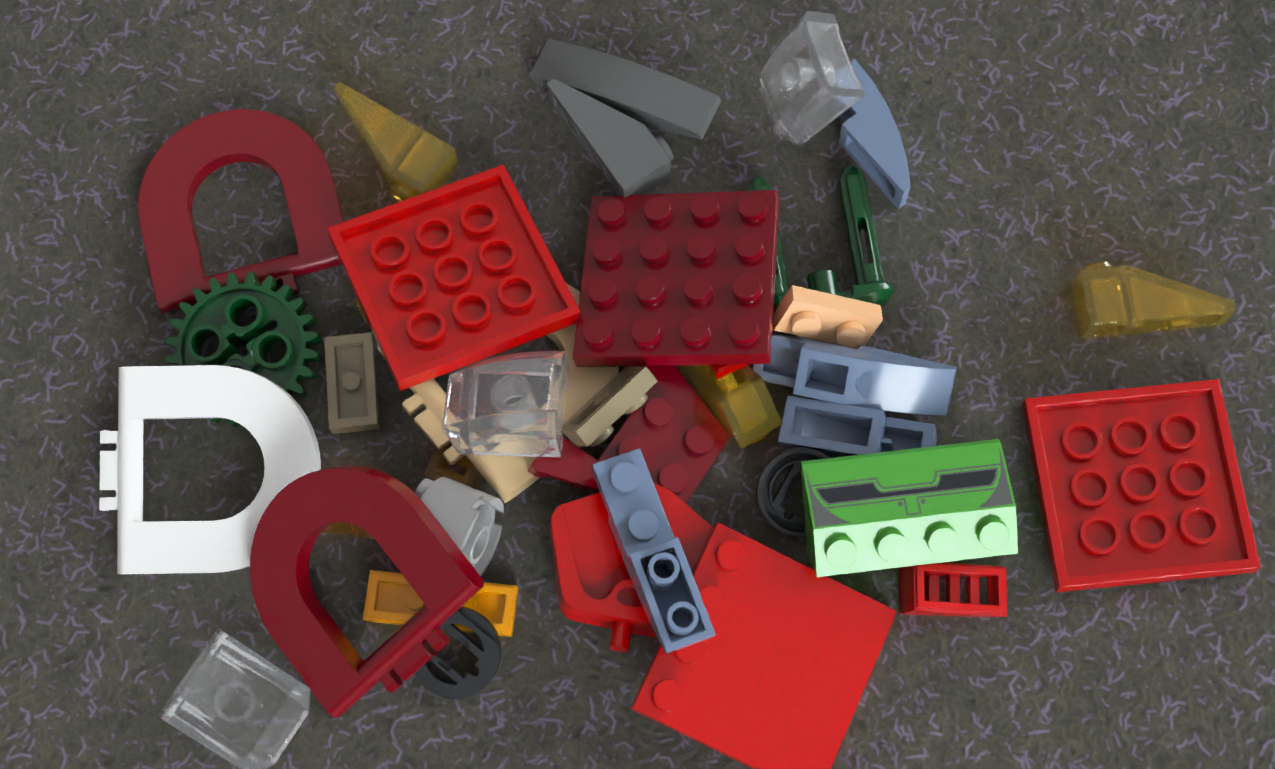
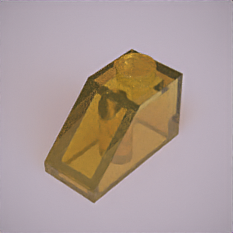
[683,365,783,449]

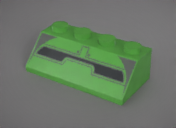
[800,439,1018,577]

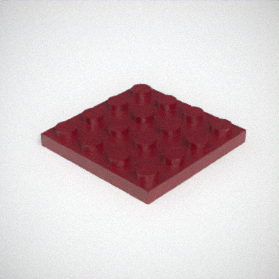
[573,190,780,367]

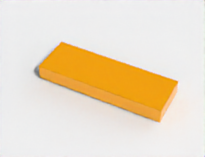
[363,570,519,637]

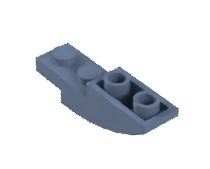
[752,330,957,416]
[591,448,716,654]

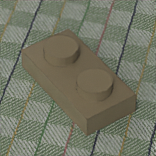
[324,332,381,434]
[557,366,658,447]

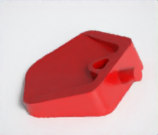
[549,483,713,652]

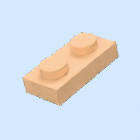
[773,285,883,349]

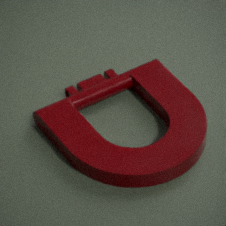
[138,109,345,313]
[250,466,484,718]

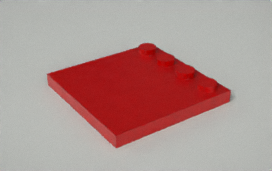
[327,164,581,391]
[1022,379,1261,592]
[630,523,897,769]

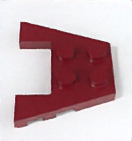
[528,365,730,503]

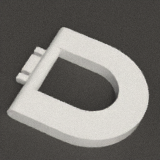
[99,365,321,574]

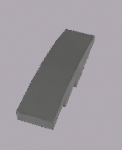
[529,38,721,140]

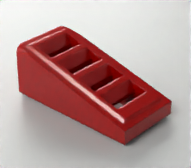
[899,562,1007,617]

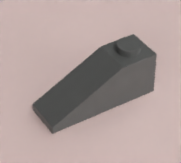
[546,79,674,199]

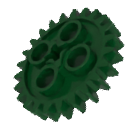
[164,271,322,428]

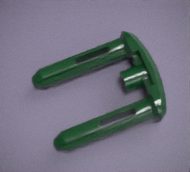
[747,165,894,314]

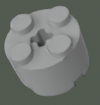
[415,477,504,576]

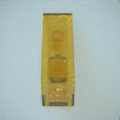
[334,82,459,201]
[1071,262,1236,340]

